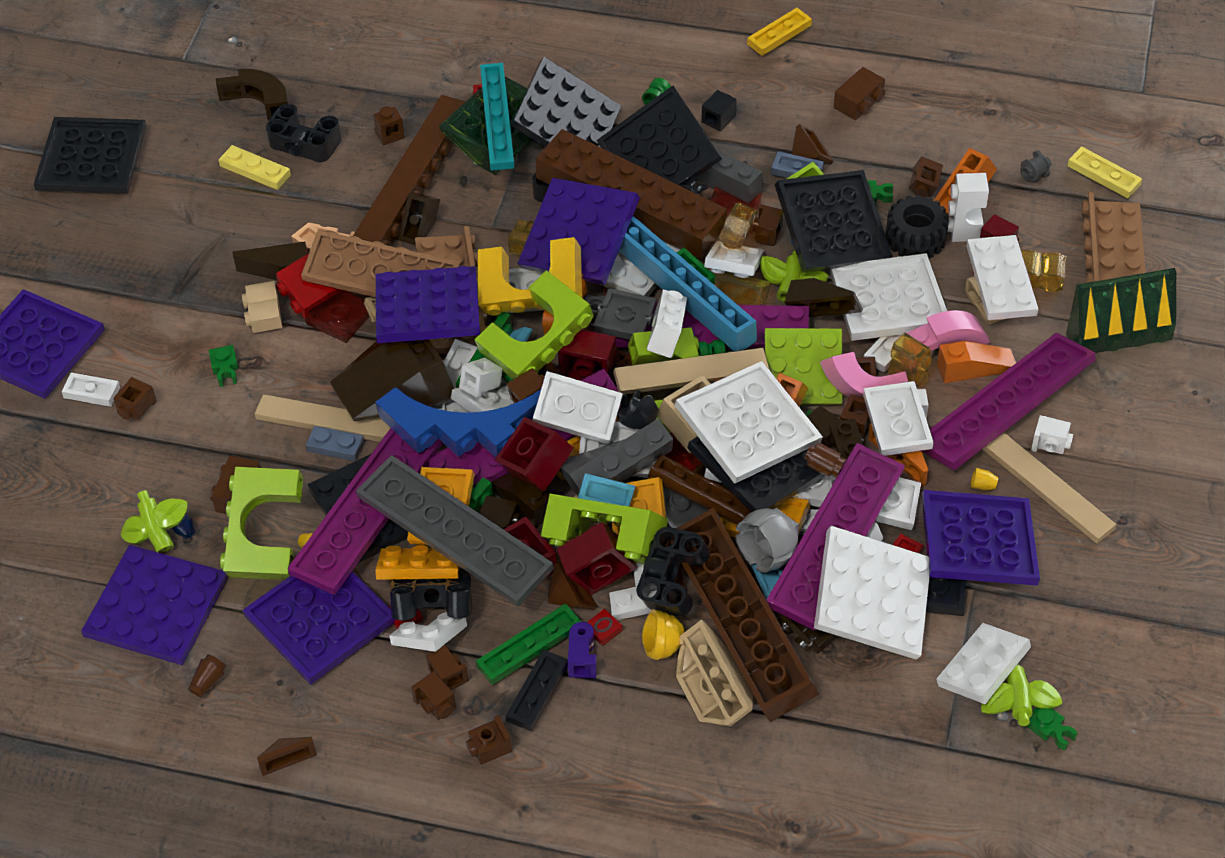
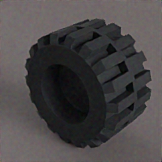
[886,195,949,259]

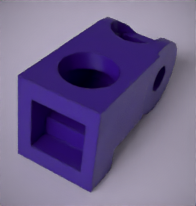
[568,622,597,678]

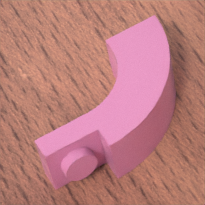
[905,310,991,358]
[820,352,908,397]

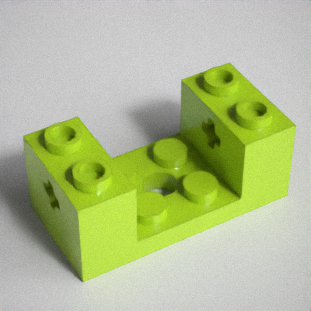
[541,494,668,564]

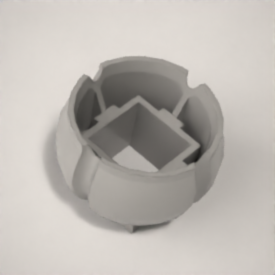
[735,508,799,572]

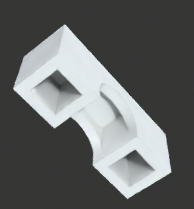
[948,173,989,242]
[647,289,687,358]

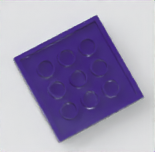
[517,178,640,285]
[376,266,480,343]
[0,289,105,399]
[922,490,1040,586]
[81,545,228,665]
[242,572,396,685]

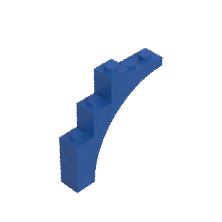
[375,387,541,458]

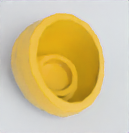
[642,609,685,660]

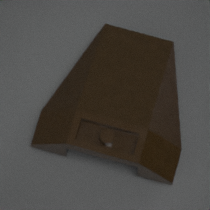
[330,339,454,422]

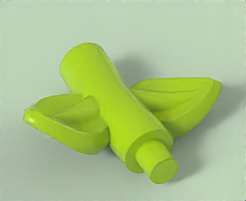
[760,251,829,302]
[121,490,188,553]
[981,665,1062,726]

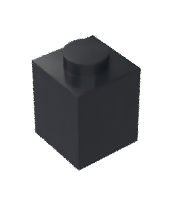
[701,90,737,132]

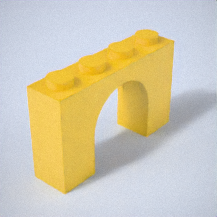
[478,237,582,316]

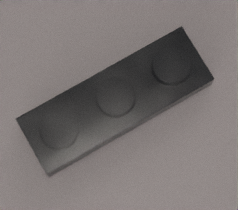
[506,650,568,732]

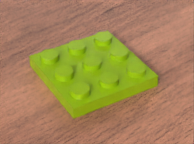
[765,328,842,406]

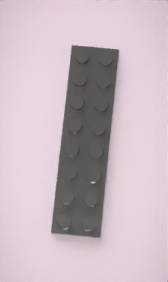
[356,455,554,607]

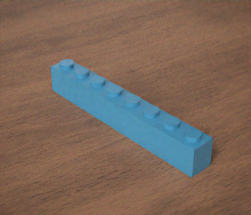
[619,216,757,352]

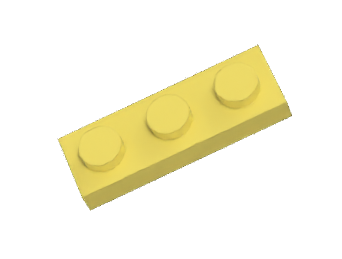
[219,145,291,190]
[1067,146,1142,199]

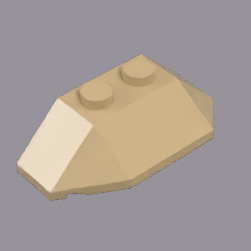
[676,620,754,726]

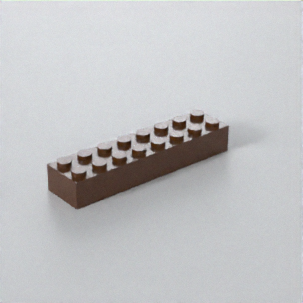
[536,129,727,259]
[670,508,819,722]

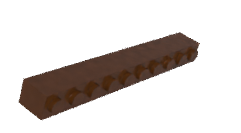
[353,95,470,246]

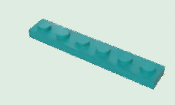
[480,63,515,171]

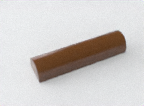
[648,455,751,525]

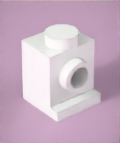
[459,358,503,398]
[1031,415,1074,454]

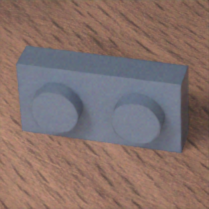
[771,151,824,178]
[306,426,364,461]

